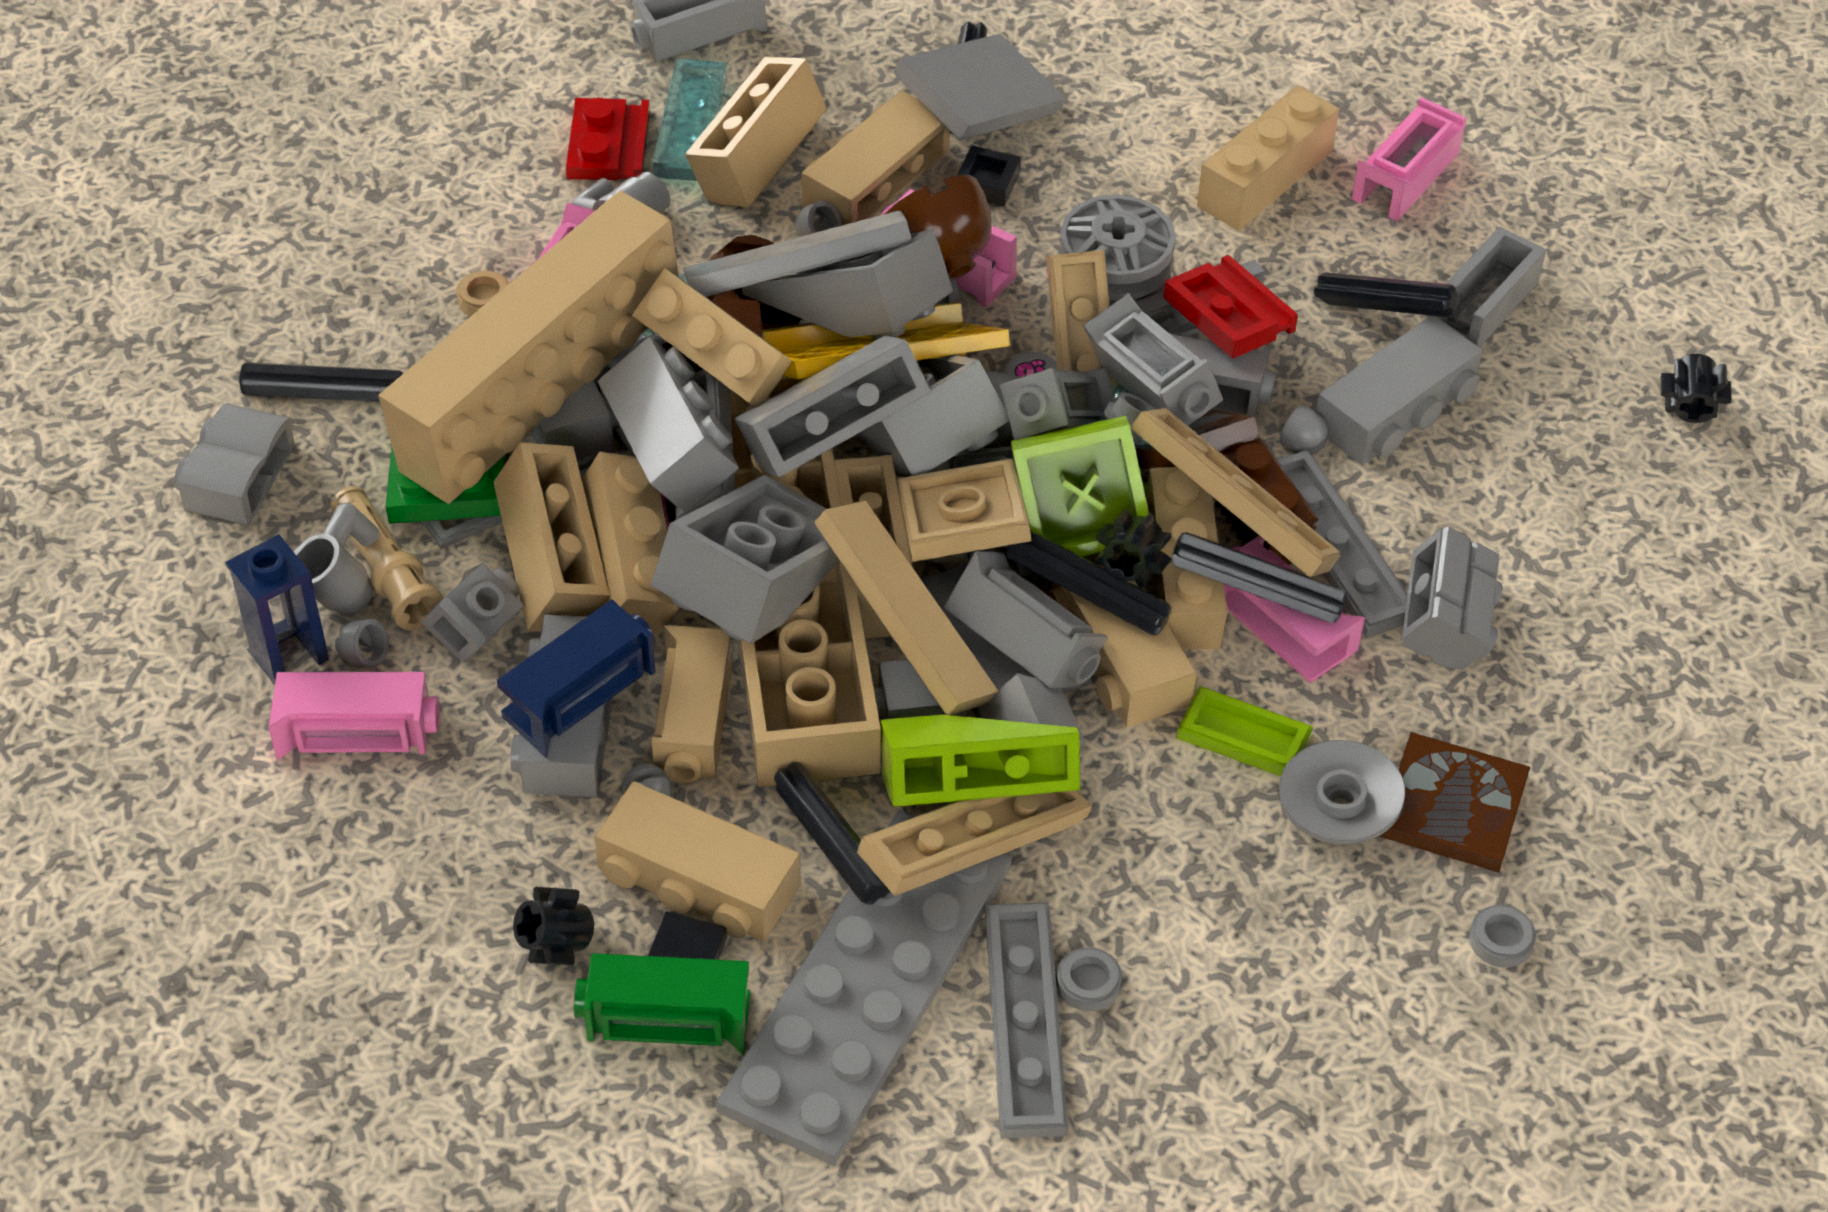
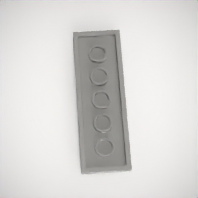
[716,810,1011,1166]

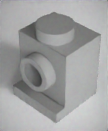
[420,562,524,662]

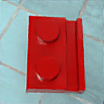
[565,97,650,180]
[1163,255,1298,359]

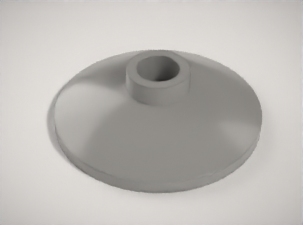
[1279,740,1405,844]

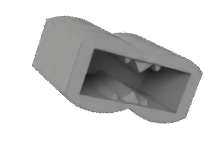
[175,403,295,525]

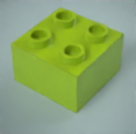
[1011,415,1149,556]

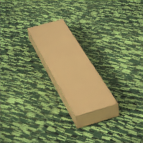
[1131,408,1341,578]
[814,500,999,715]
[857,791,1092,896]

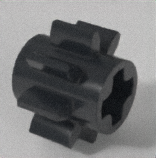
[1660,354,1732,423]
[1095,509,1172,588]
[513,887,594,966]

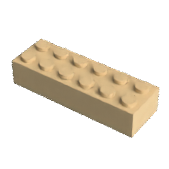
[378,190,679,504]

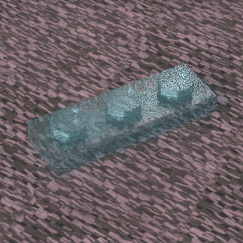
[653,58,727,181]

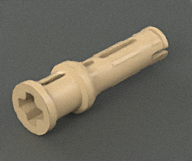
[331,486,444,631]

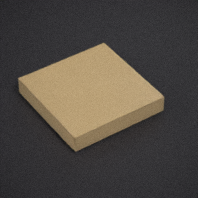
[897,459,1031,562]

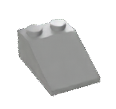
[741,229,953,341]
[856,355,1009,477]
[651,475,840,644]

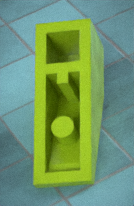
[880,714,1080,807]

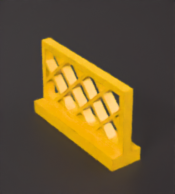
[763,302,1010,379]

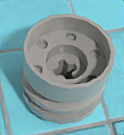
[1059,194,1176,306]

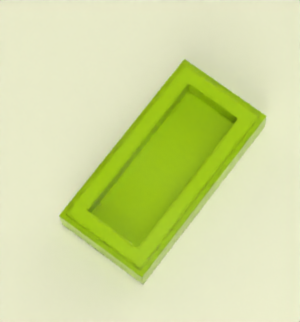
[1176,686,1313,776]

